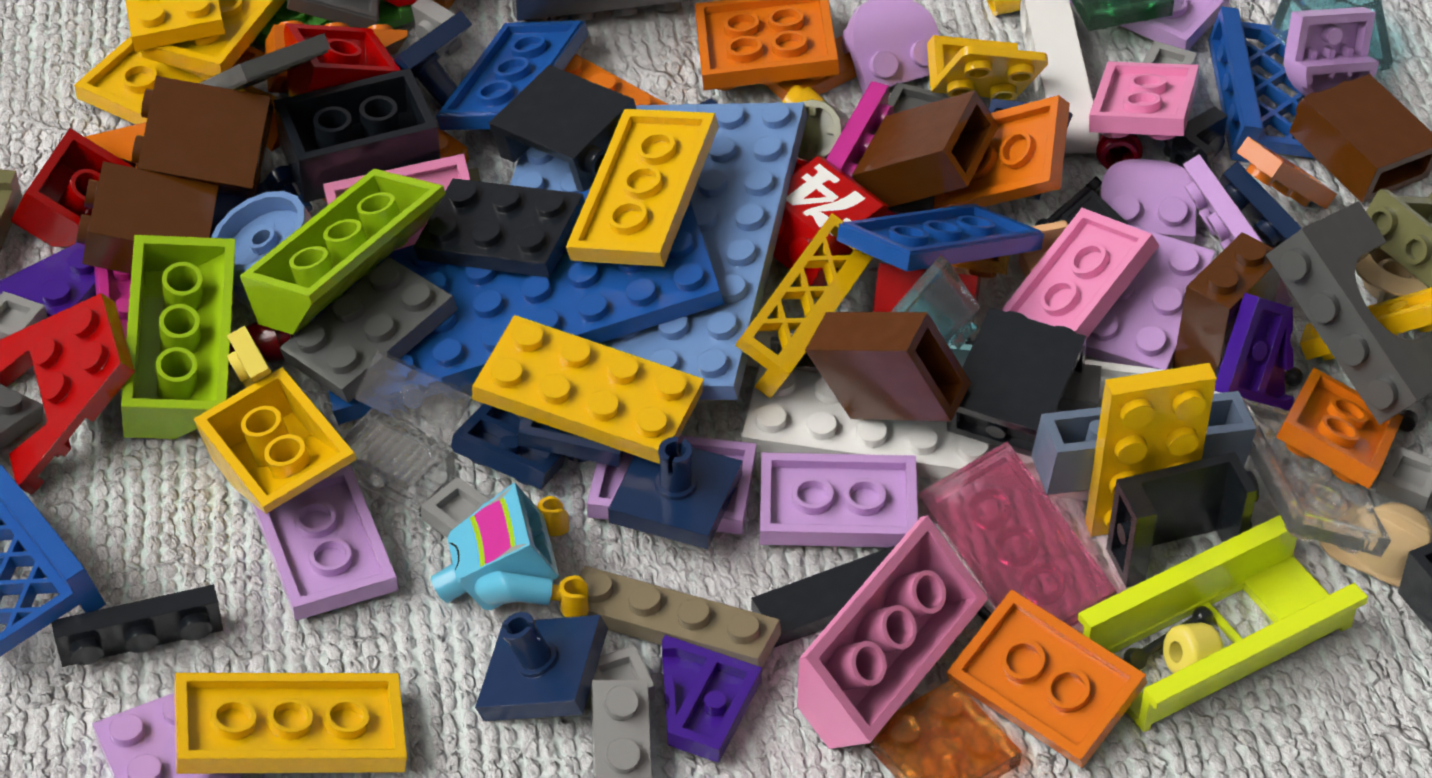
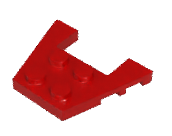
[0,293,135,495]

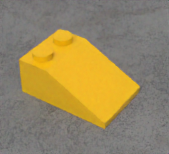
[193,367,357,514]

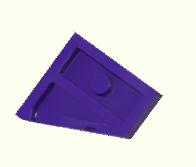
[0,243,96,317]
[1214,293,1294,412]
[662,635,762,763]

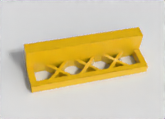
[735,213,873,399]

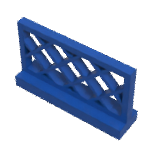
[1208,6,1315,162]
[0,464,106,656]

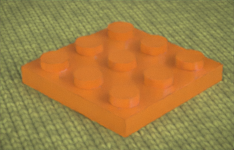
[695,0,840,91]

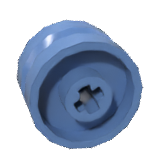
[211,191,312,313]

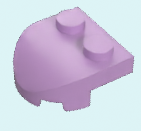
[842,0,940,95]
[1284,7,1379,96]
[1099,159,1196,244]

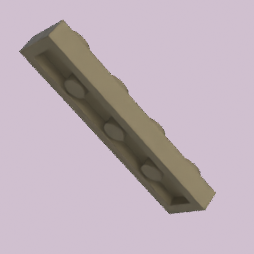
[564,566,781,668]

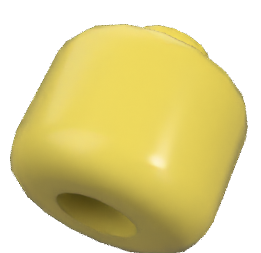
[1163,622,1223,673]

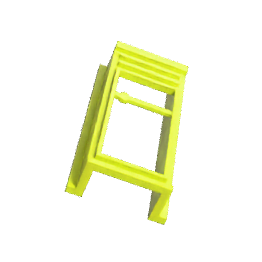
[1078,511,1368,732]

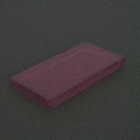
[918,442,1117,627]

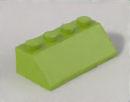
[240,169,446,335]
[121,235,236,439]

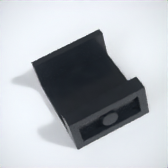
[489,65,637,192]
[947,307,1087,457]
[1106,452,1259,587]

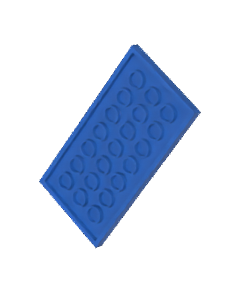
[315,189,724,425]

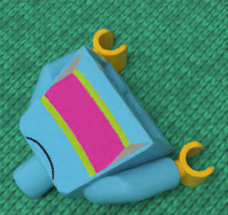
[431,482,589,617]

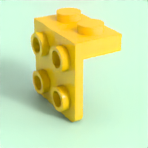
[927,35,1048,101]

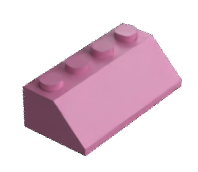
[797,515,988,749]

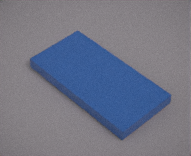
[436,20,588,130]
[837,203,1044,272]

